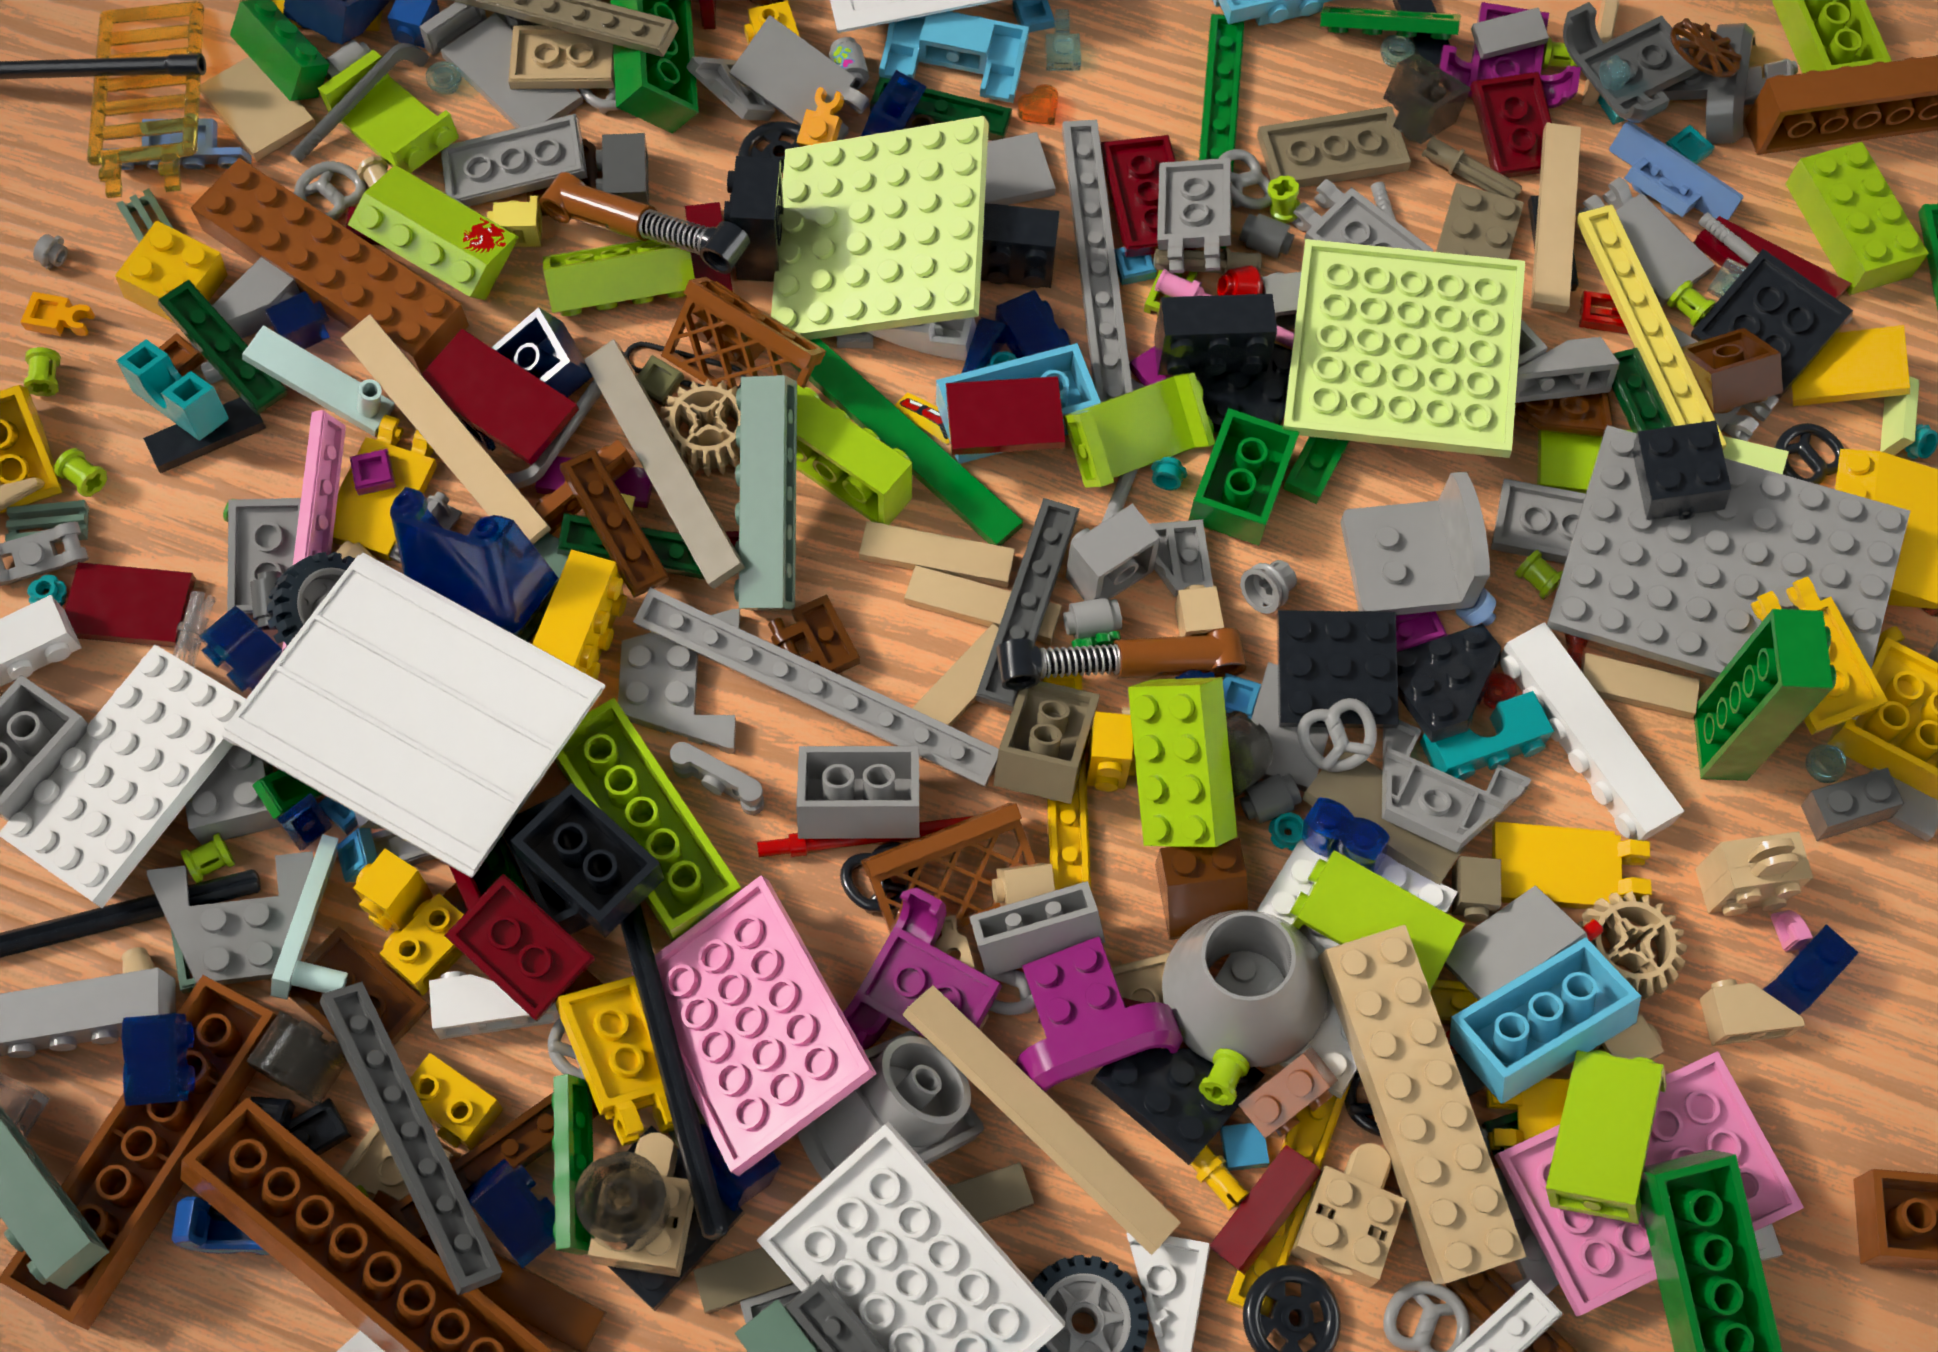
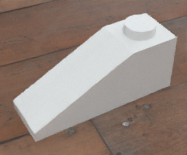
[429,971,560,1040]

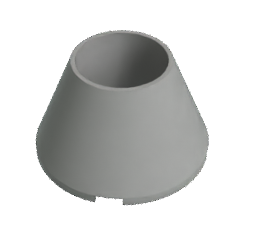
[1162,910,1328,1069]

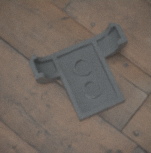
[1563,2,1702,123]
[1649,23,1756,144]

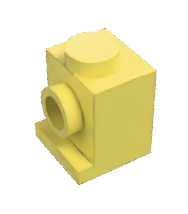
[487,196,543,247]

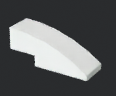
[867,317,977,361]

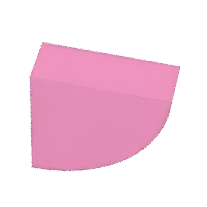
[1771,910,1813,952]

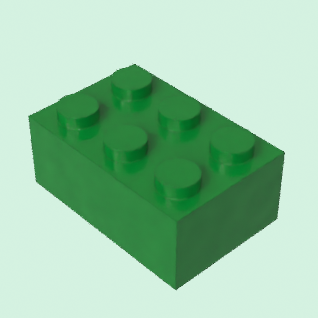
[1188,408,1299,546]

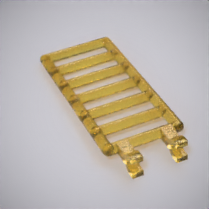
[87,1,204,198]

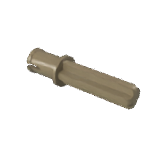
[1422,136,1522,199]
[1153,248,1262,275]

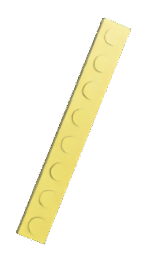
[1576,204,1727,450]

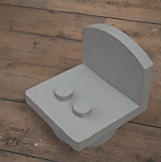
[1340,472,1490,615]
[797,1031,984,1179]

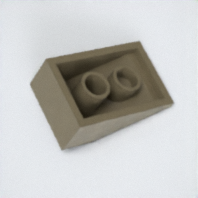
[993,681,1100,804]

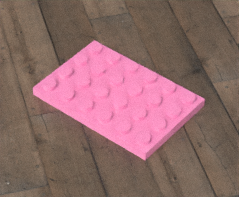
[632,875,877,1176]
[1494,1051,1804,1317]

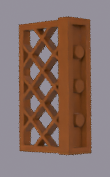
[661,277,826,391]
[861,803,1036,936]

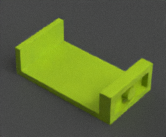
[318,49,459,173]
[1063,373,1215,488]
[1289,850,1465,991]
[1546,1050,1667,1224]

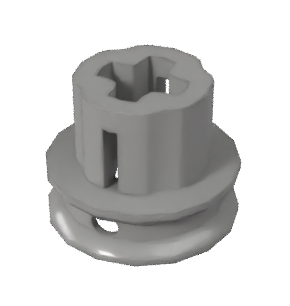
[1240,560,1297,614]

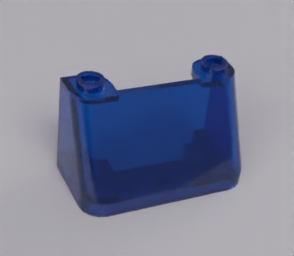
[390,487,559,633]

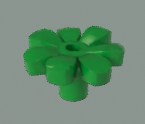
[1071,631,1121,650]

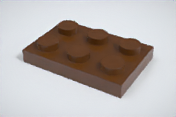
[288,926,430,1046]

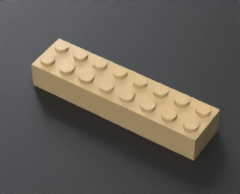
[1318,925,1526,1284]

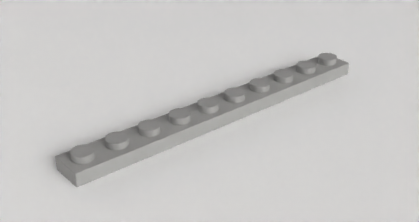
[1062,120,1133,402]
[633,587,999,788]

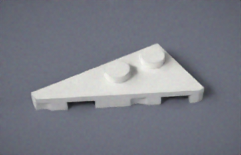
[1127,1232,1210,1352]

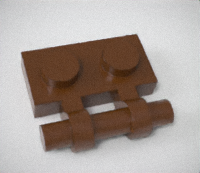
[768,594,860,674]

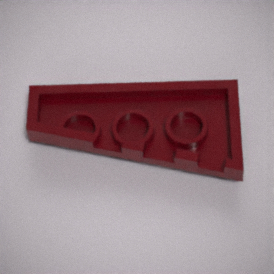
[1694,216,1852,300]

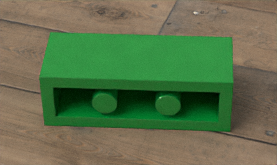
[230,0,330,101]

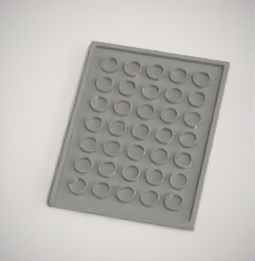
[1547,425,1910,720]

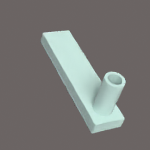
[242,325,395,437]
[270,834,348,1000]

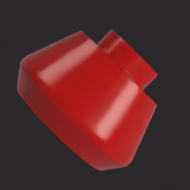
[1217,265,1263,295]

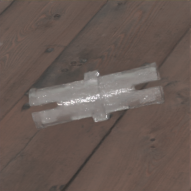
[173,591,216,668]

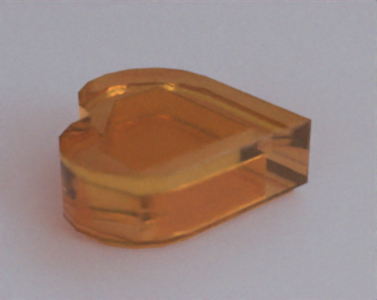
[1017,84,1058,125]

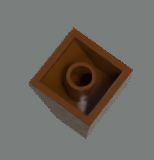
[1681,328,1783,414]
[1155,838,1249,940]

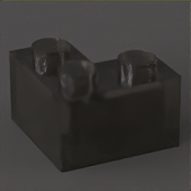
[1383,53,1471,144]

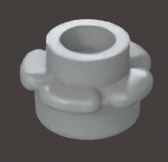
[33,234,68,269]

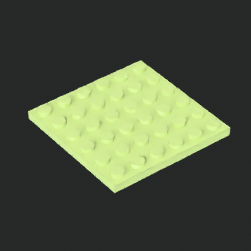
[771,116,989,340]
[1283,239,1525,458]

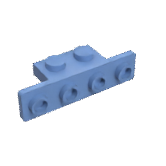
[99,118,252,170]
[1609,121,1743,221]

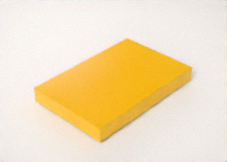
[1792,325,1910,406]

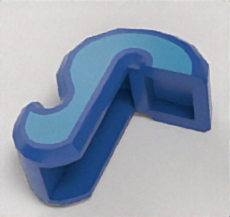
[171,1196,270,1255]

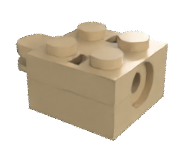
[1695,831,1813,916]
[588,1132,694,1277]
[1290,1143,1406,1288]

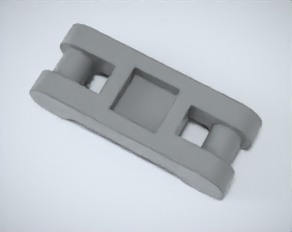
[0,521,89,586]
[670,742,764,815]

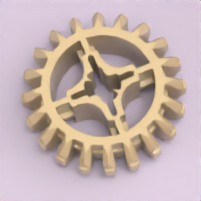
[660,379,740,477]
[1578,891,1688,1000]

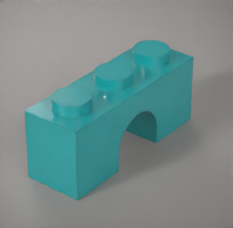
[116,339,229,441]
[1420,691,1554,781]

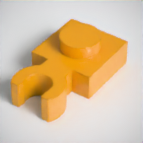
[796,87,844,147]
[20,292,95,336]

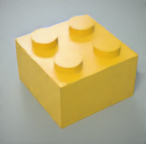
[115,220,228,323]

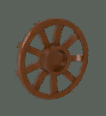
[1670,18,1742,78]

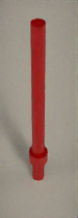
[757,815,976,858]

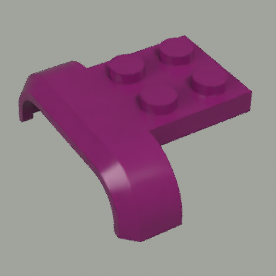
[1438,2,1581,108]
[843,887,1002,1050]
[1015,936,1183,1093]

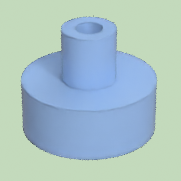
[1455,588,1496,626]

